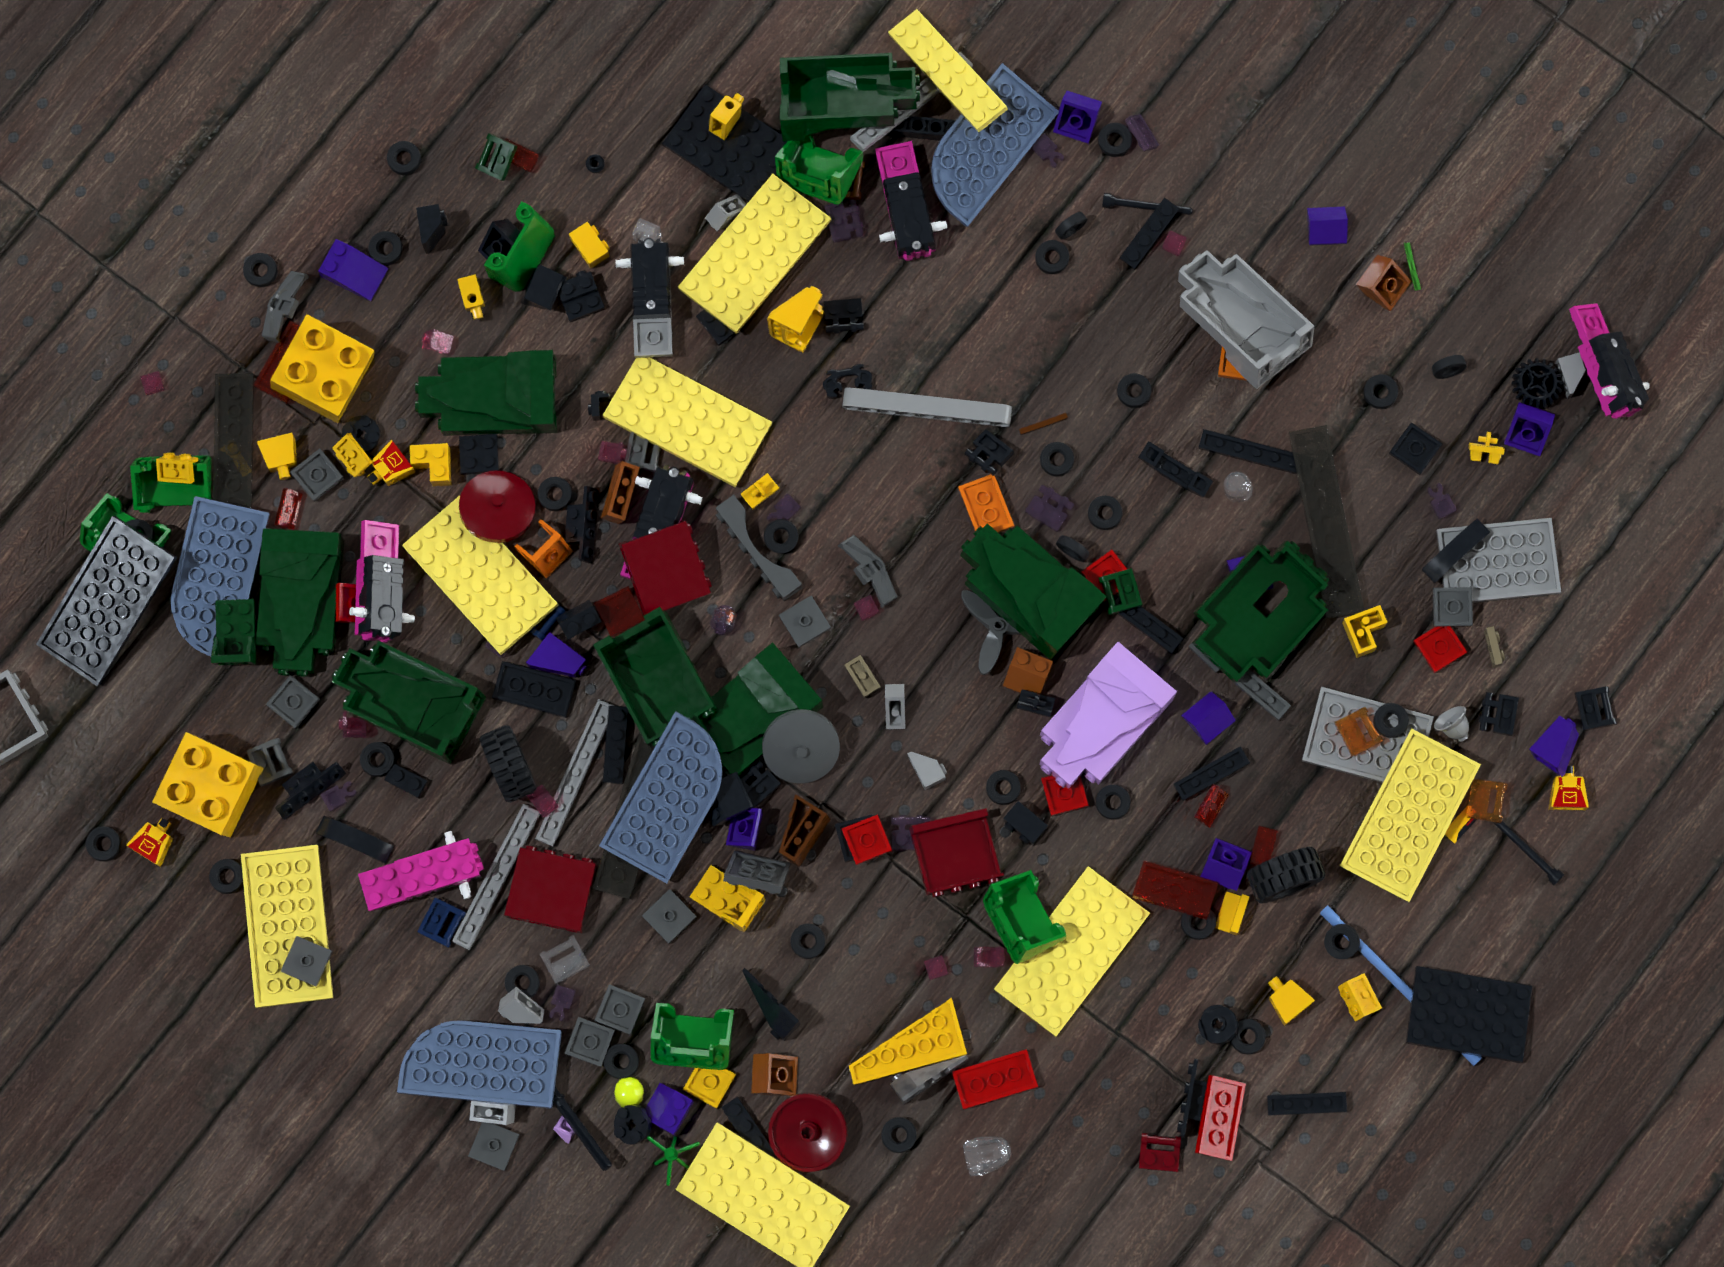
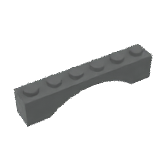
[715,495,802,601]

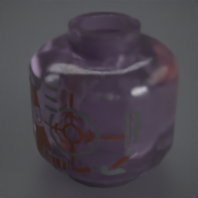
[710,605,737,635]

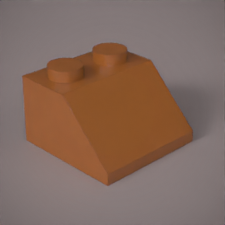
[1356,255,1412,311]
[1003,647,1053,694]
[751,1053,798,1096]

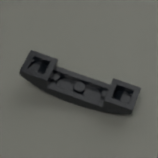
[1138,441,1213,498]
[1422,518,1490,583]
[316,816,394,864]

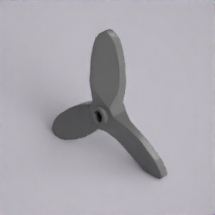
[961,590,1020,675]

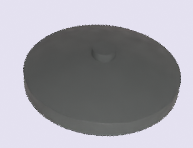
[762,709,840,783]

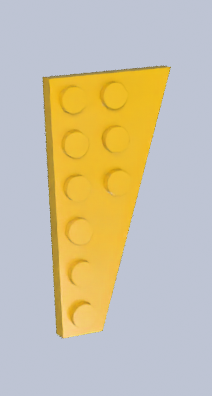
[849,998,967,1085]

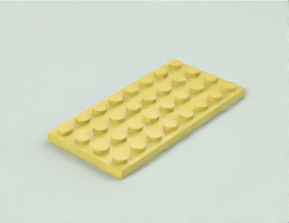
[678,174,831,334]
[602,357,772,488]
[402,496,559,655]
[1340,728,1481,902]
[241,845,334,1008]
[994,866,1150,1037]
[676,1122,850,1267]

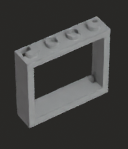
[0,669,49,766]

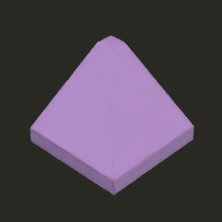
[553,1116,575,1144]

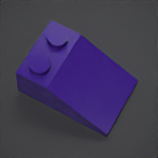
[318,239,388,302]

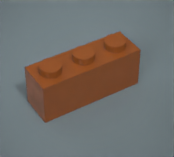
[601,461,640,524]

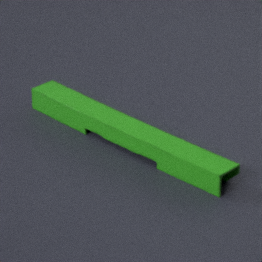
[1404,243,1421,291]

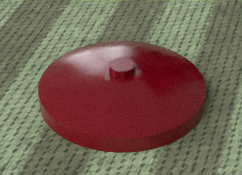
[459,471,535,543]
[768,1093,847,1172]

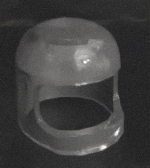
[1223,471,1253,502]

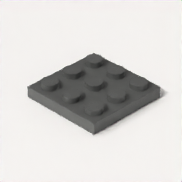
[723,851,790,894]

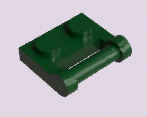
[475,133,518,181]
[1098,568,1143,615]

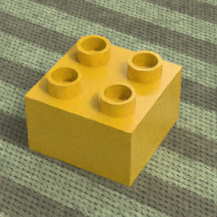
[270,314,374,423]
[152,732,264,838]

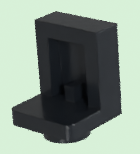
[588,391,611,421]

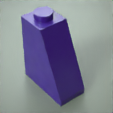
[526,632,587,678]
[1529,716,1579,777]

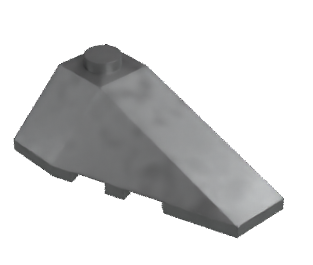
[891,1055,968,1104]

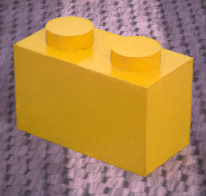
[569,222,610,269]

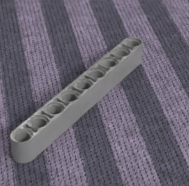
[842,388,1012,427]

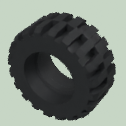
[479,725,537,803]
[1247,846,1326,904]

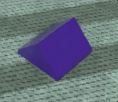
[1307,206,1348,245]
[1181,692,1236,745]
[726,808,763,851]

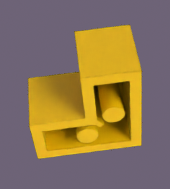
[410,443,452,486]
[1342,605,1387,658]

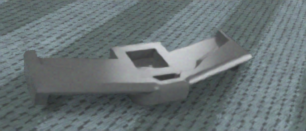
[262,271,309,343]
[838,535,898,608]

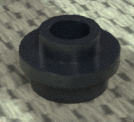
[586,154,605,173]

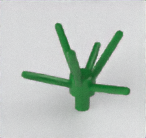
[647,1136,700,1186]

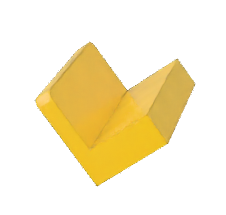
[1215,892,1250,936]

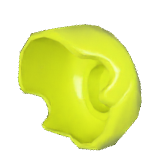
[614,1077,644,1107]

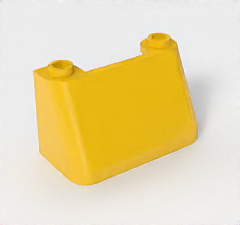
[767,286,824,353]

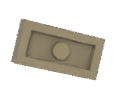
[1484,626,1505,668]
[844,655,881,698]

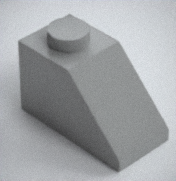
[705,194,747,231]
[1555,352,1586,399]
[885,684,905,729]
[907,752,947,790]
[498,987,544,1024]
[469,1101,516,1125]

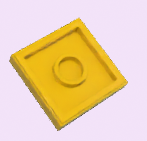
[683,1068,736,1109]

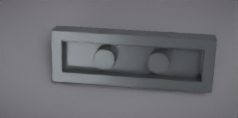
[1234,669,1291,721]

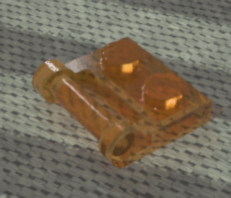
[1334,707,1383,757]
[1466,779,1508,823]

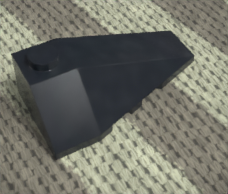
[742,968,800,1041]

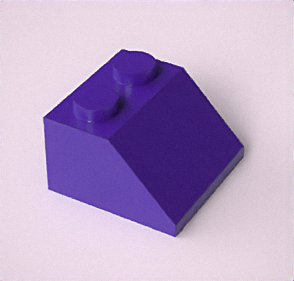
[1053,91,1102,144]
[1504,402,1555,456]
[1200,838,1252,891]
[645,1083,694,1136]

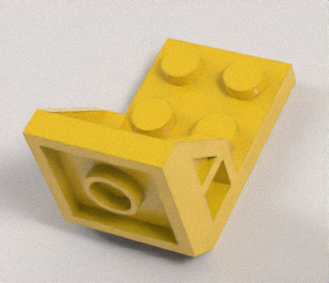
[690,865,766,932]

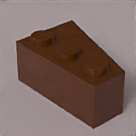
[779,794,831,867]

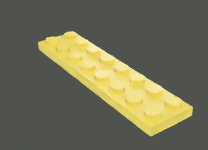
[888,9,1008,133]

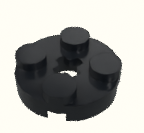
[342,415,381,454]
[1198,1005,1238,1045]
[614,1105,652,1145]

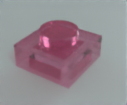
[1162,231,1187,256]
[140,371,165,395]
[853,595,879,621]
[924,956,948,980]

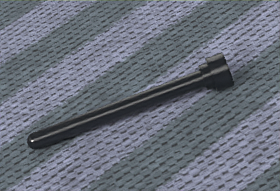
[1102,193,1193,215]
[1490,814,1564,886]

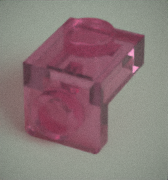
[422,329,454,355]
[598,441,627,464]
[339,711,366,738]
[527,785,558,817]
[974,947,1005,968]

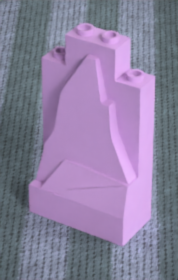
[1040,642,1177,789]

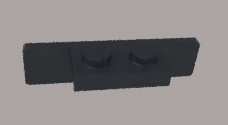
[565,486,599,564]
[275,762,346,820]
[1177,1059,1207,1138]

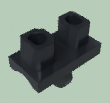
[1017,689,1055,718]

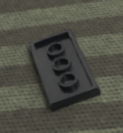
[492,661,576,718]

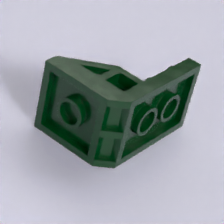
[211,599,256,665]

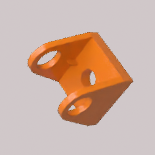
[514,519,573,579]

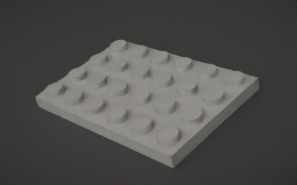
[1436,518,1561,603]
[1302,687,1434,783]

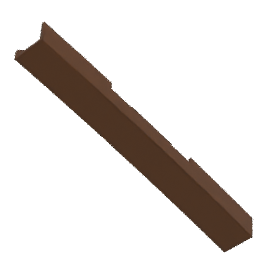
[1019,413,1068,435]

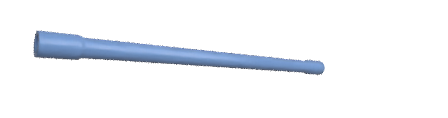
[1320,905,1482,1066]

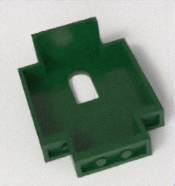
[1192,541,1329,682]

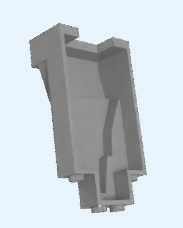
[1178,250,1315,389]

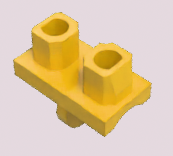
[1468,432,1505,464]
[741,473,779,510]

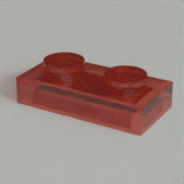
[505,138,540,173]
[275,488,303,530]
[1194,784,1229,828]
[1249,826,1277,866]

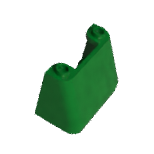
[775,134,863,205]
[484,201,555,292]
[130,455,211,513]
[80,493,171,552]
[983,870,1066,964]
[651,1003,734,1070]

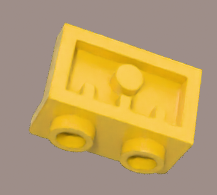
[332,433,373,477]
[156,453,198,484]
[1338,973,1382,1021]

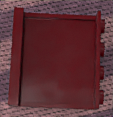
[619,520,712,616]
[909,808,1004,898]
[504,846,597,934]

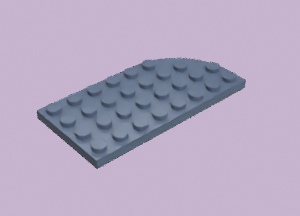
[931,63,1059,227]
[171,496,270,656]
[599,711,722,884]
[397,1021,562,1109]

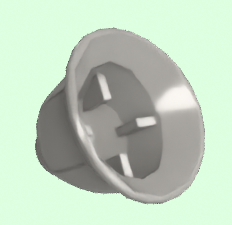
[1434,706,1469,742]

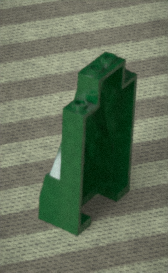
[780,53,920,142]
[415,350,557,436]
[960,523,1107,660]
[256,528,344,677]
[593,607,717,747]
[332,641,486,765]
[701,642,823,776]

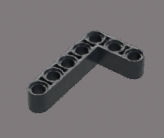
[885,116,956,141]

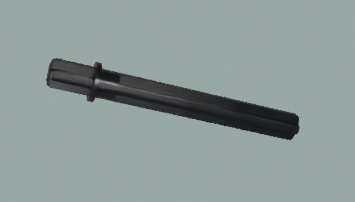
[553,1087,612,1171]

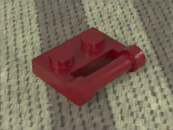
[1138,1133,1181,1172]

